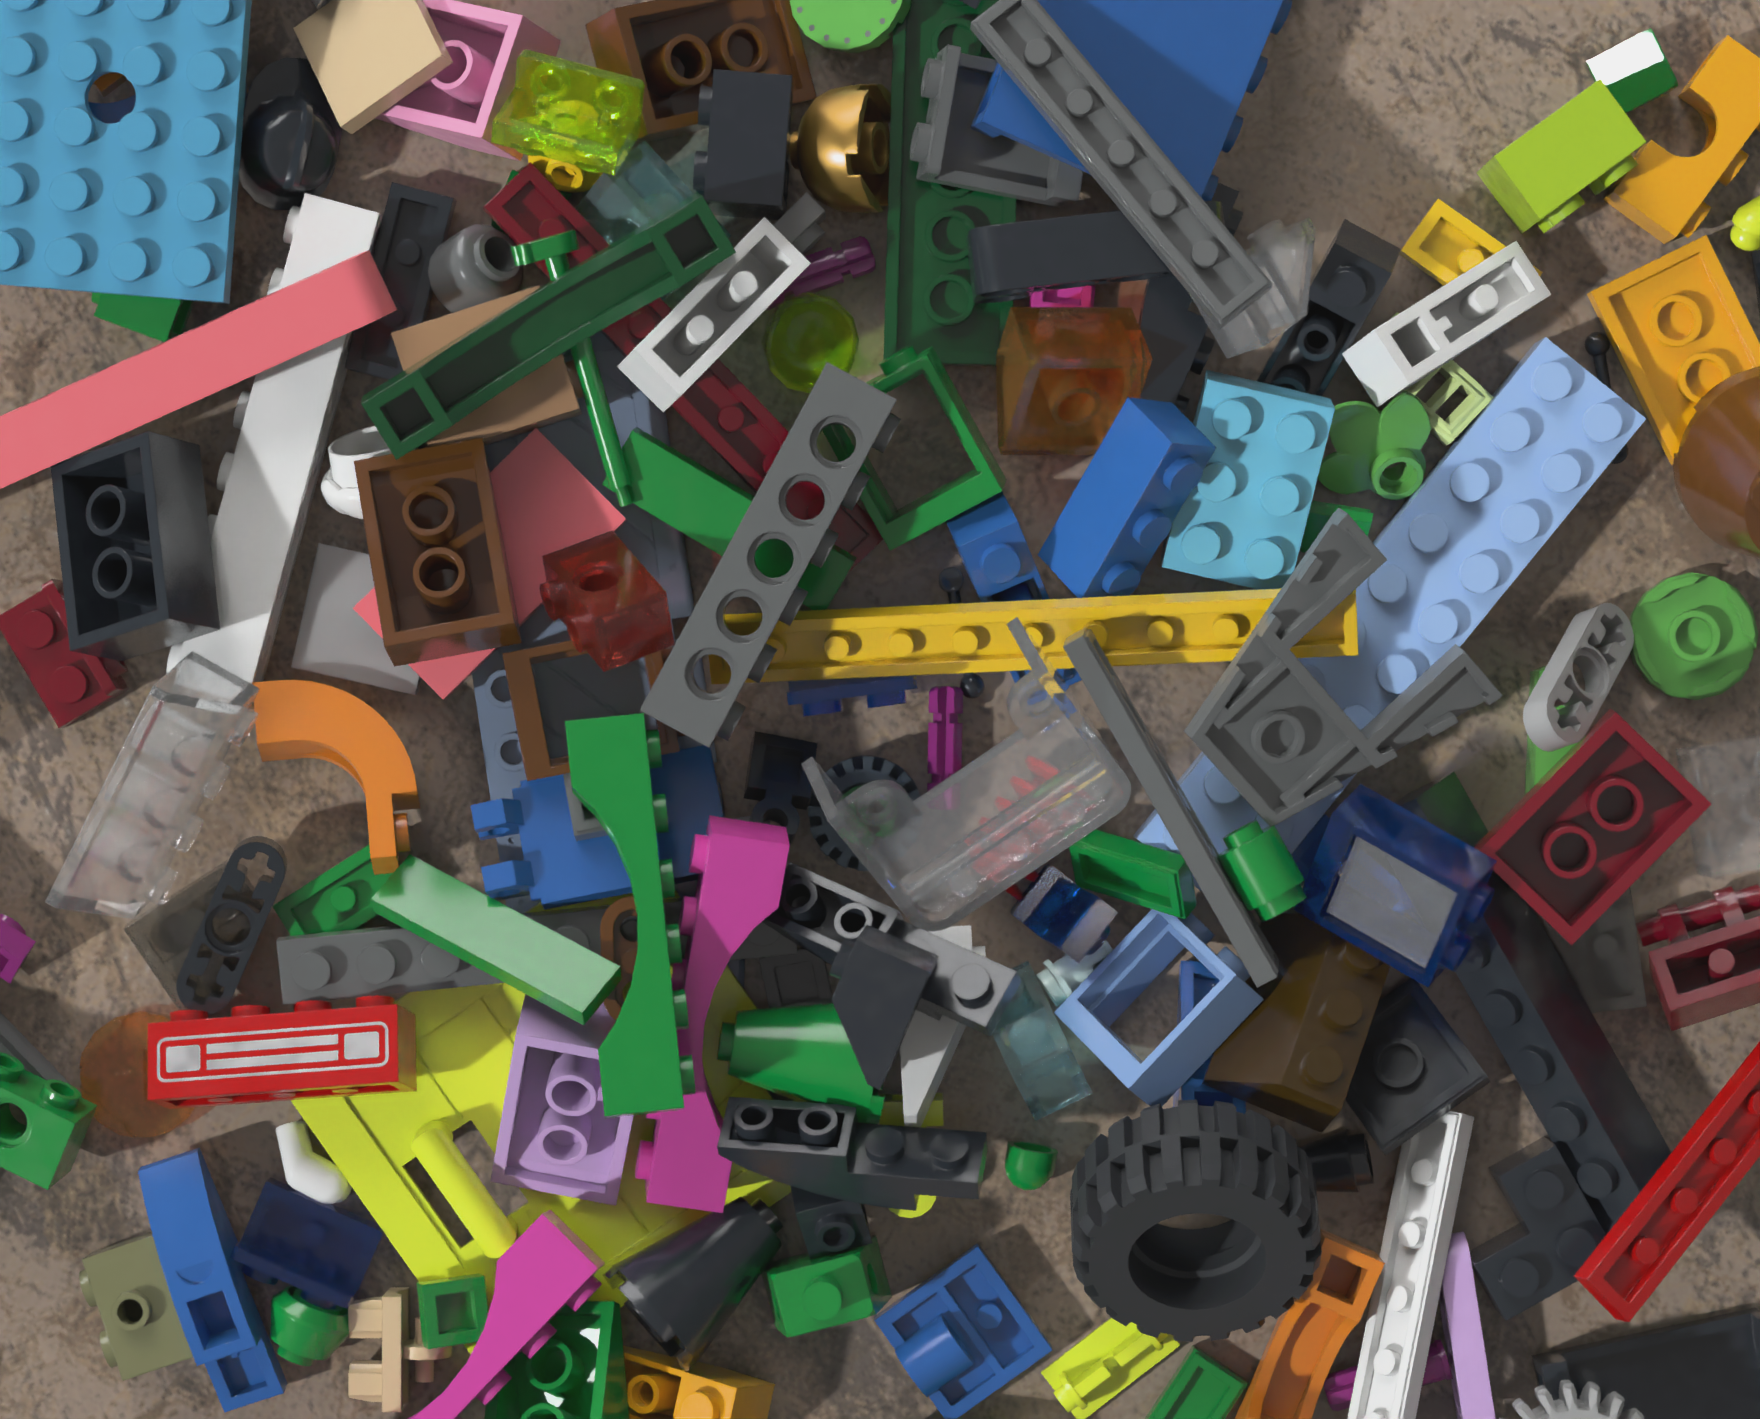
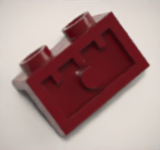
[0,579,129,728]

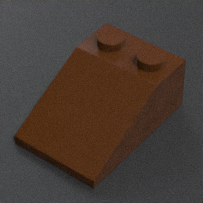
[585,0,817,149]
[354,437,522,667]

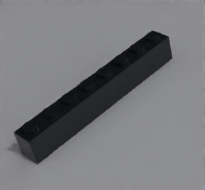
[1369,772,1672,1235]

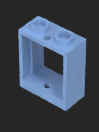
[1054,909,1264,1106]

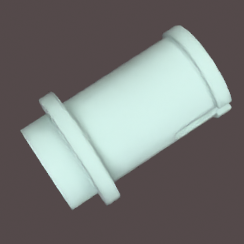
[1036,931,1113,1007]

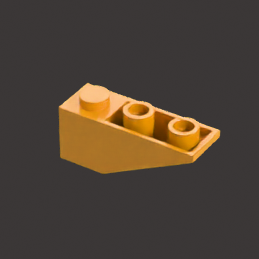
[623,1346,775,1419]

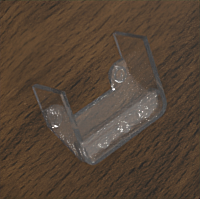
[802,617,1131,931]

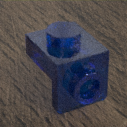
[1011,864,1118,964]

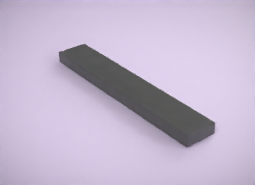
[970,0,1273,330]
[1063,627,1279,988]

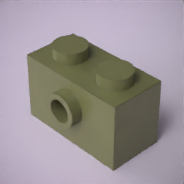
[79,1231,193,1381]

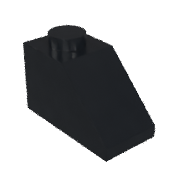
[829,925,939,1090]

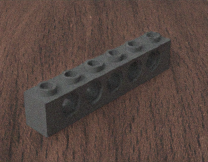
[640,362,901,747]

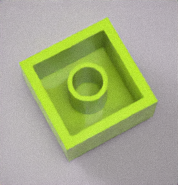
[1477,79,1646,234]

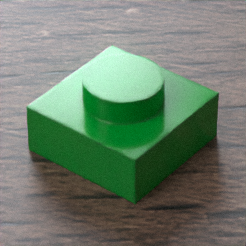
[416,1273,488,1349]

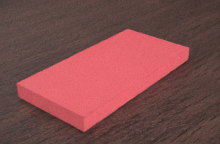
[353,428,627,700]

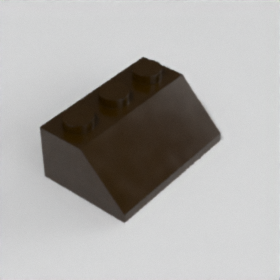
[1202,913,1400,1133]

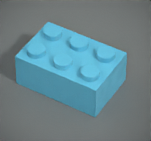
[1161,370,1335,590]

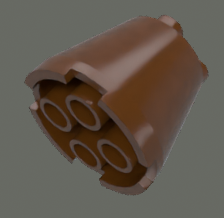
[1673,367,1760,559]

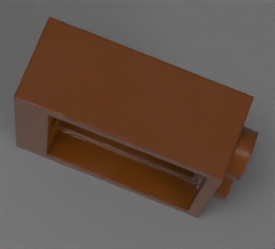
[502,624,686,781]

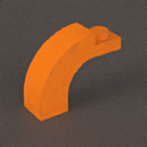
[252,680,421,875]

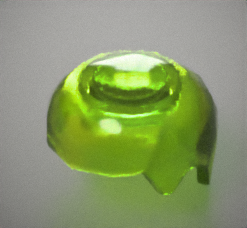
[761,292,859,393]

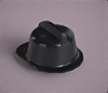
[239,57,343,210]

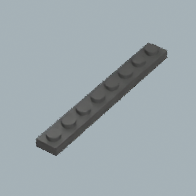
[276,896,798,1005]

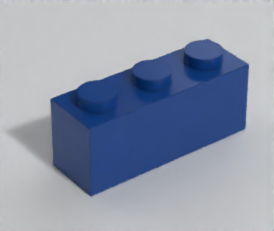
[1038,397,1216,598]

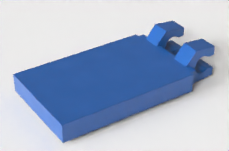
[471,745,724,910]

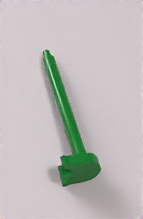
[511,230,632,507]

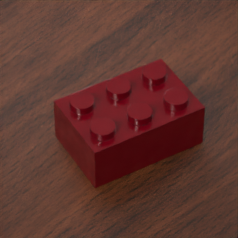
[1474,709,1712,945]

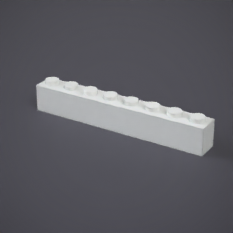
[166,193,383,710]

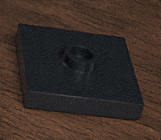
[1345,976,1490,1156]

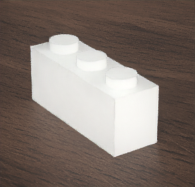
[617,217,811,412]

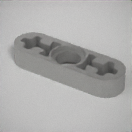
[1523,603,1634,752]

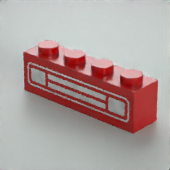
[148,995,417,1109]

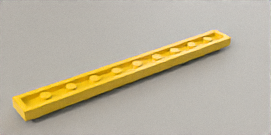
[708,588,1358,684]

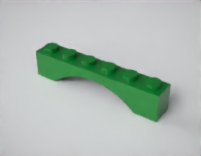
[565,713,696,1118]

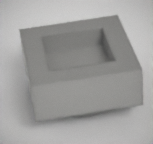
[773,192,826,256]

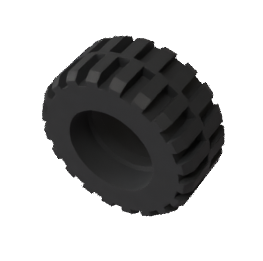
[1070,1100,1322,1342]

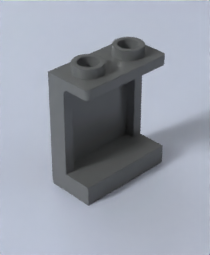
[910,44,1083,208]

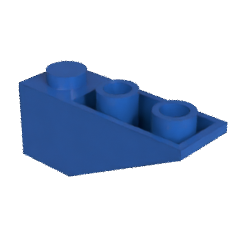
[946,491,1082,705]

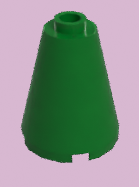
[717,1003,889,1124]

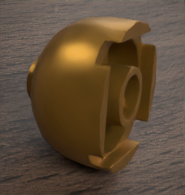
[789,84,891,213]

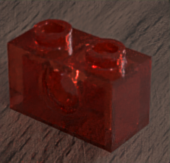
[539,530,675,672]

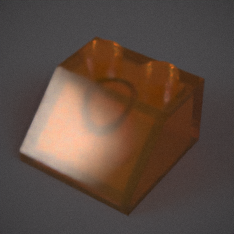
[996,307,1153,455]

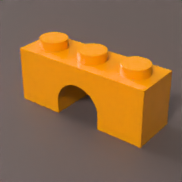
[1603,35,1760,244]

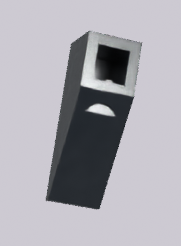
[1257,219,1401,396]

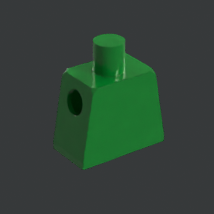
[761,1235,892,1337]

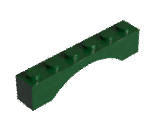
[361,192,736,460]

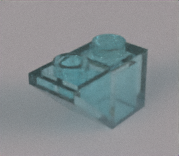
[992,961,1093,1121]

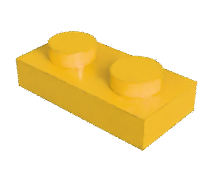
[1399,199,1543,326]

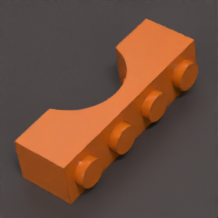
[1235,1228,1385,1419]

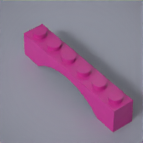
[635,815,790,1213]
[407,1210,605,1419]

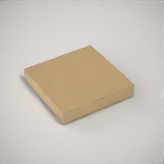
[293,0,453,134]

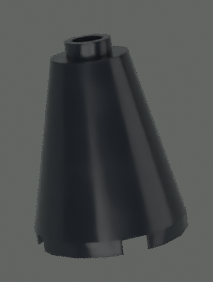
[603,1196,783,1371]

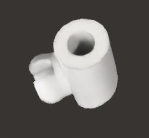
[276,1121,352,1204]

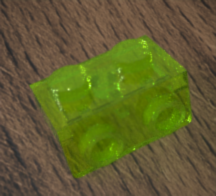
[491,49,645,176]

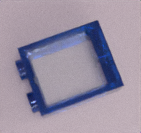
[1294,784,1497,988]

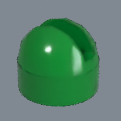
[1004,1141,1058,1190]

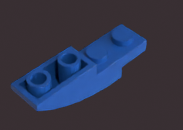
[138,1147,288,1413]

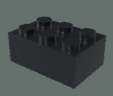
[51,431,220,661]

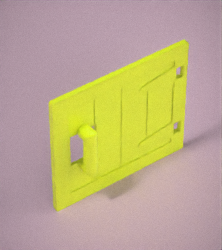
[291,890,798,1355]

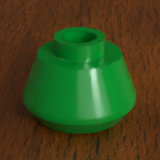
[270,1286,350,1366]

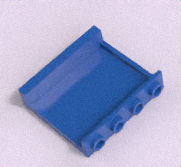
[970,0,1292,201]

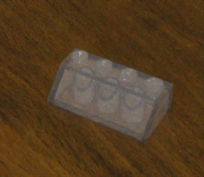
[45,651,260,919]

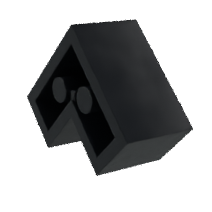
[693,69,794,220]
[1470,1137,1606,1321]

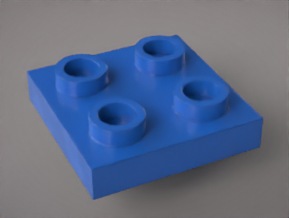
[874,1243,1053,1419]

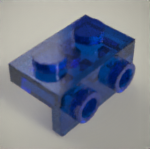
[230,1177,384,1310]

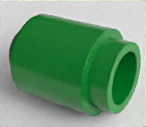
[1217,820,1307,922]

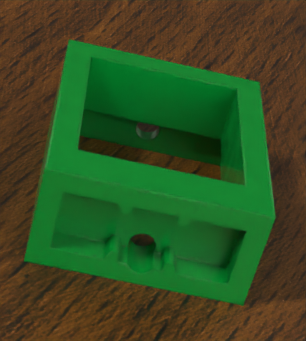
[822,345,1007,551]

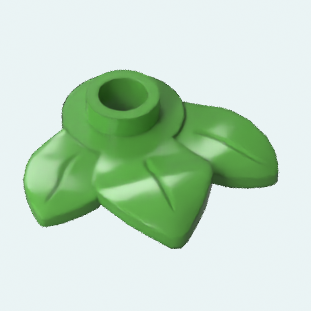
[1318,391,1431,500]

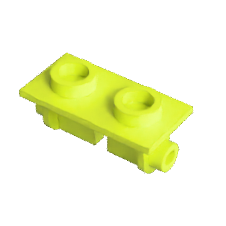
[1041,1318,1180,1419]

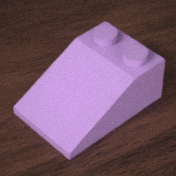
[490,994,634,1206]

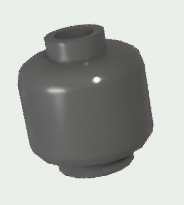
[428,224,524,313]

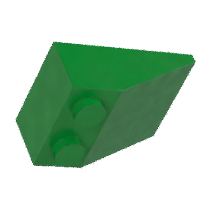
[484,1301,629,1419]

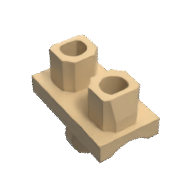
[348,1287,452,1412]

